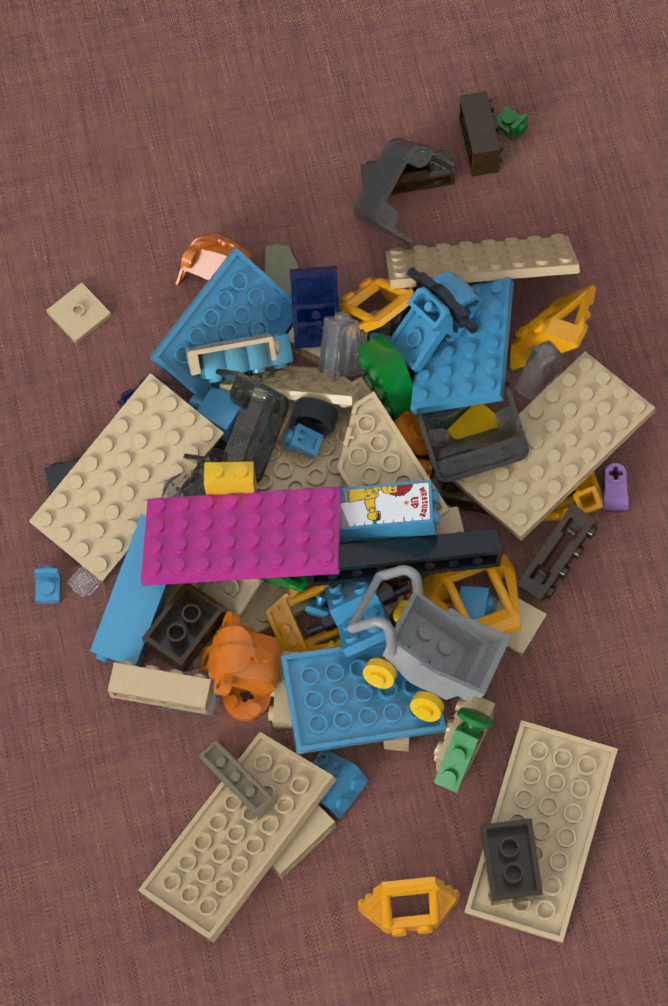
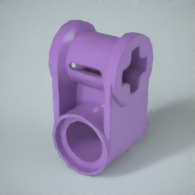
[603,463,628,510]

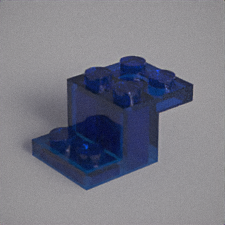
[290,266,342,349]

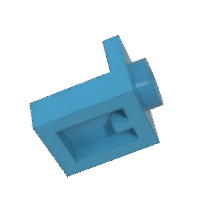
[283,423,324,458]
[34,565,61,604]

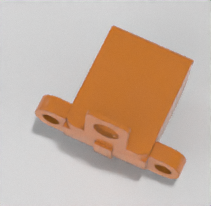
[175,232,252,286]
[199,611,282,697]

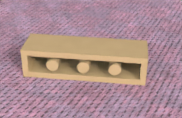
[108,661,213,714]

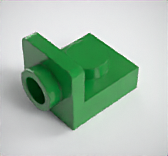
[494,106,528,140]

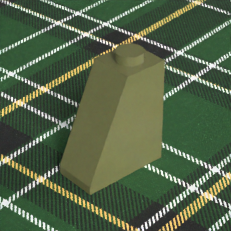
[265,244,311,306]

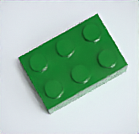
[357,334,413,420]

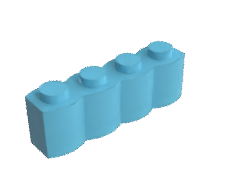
[198,333,293,383]

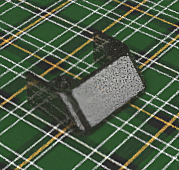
[353,138,455,248]
[183,369,289,483]
[416,380,529,482]

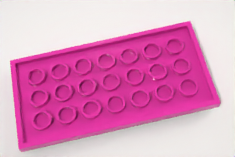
[141,486,342,586]

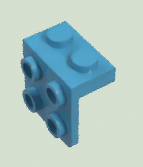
[311,750,369,820]

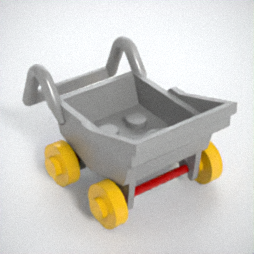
[347,565,512,722]

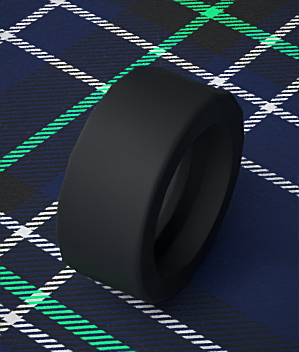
[290,397,338,436]

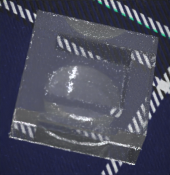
[67,566,102,600]

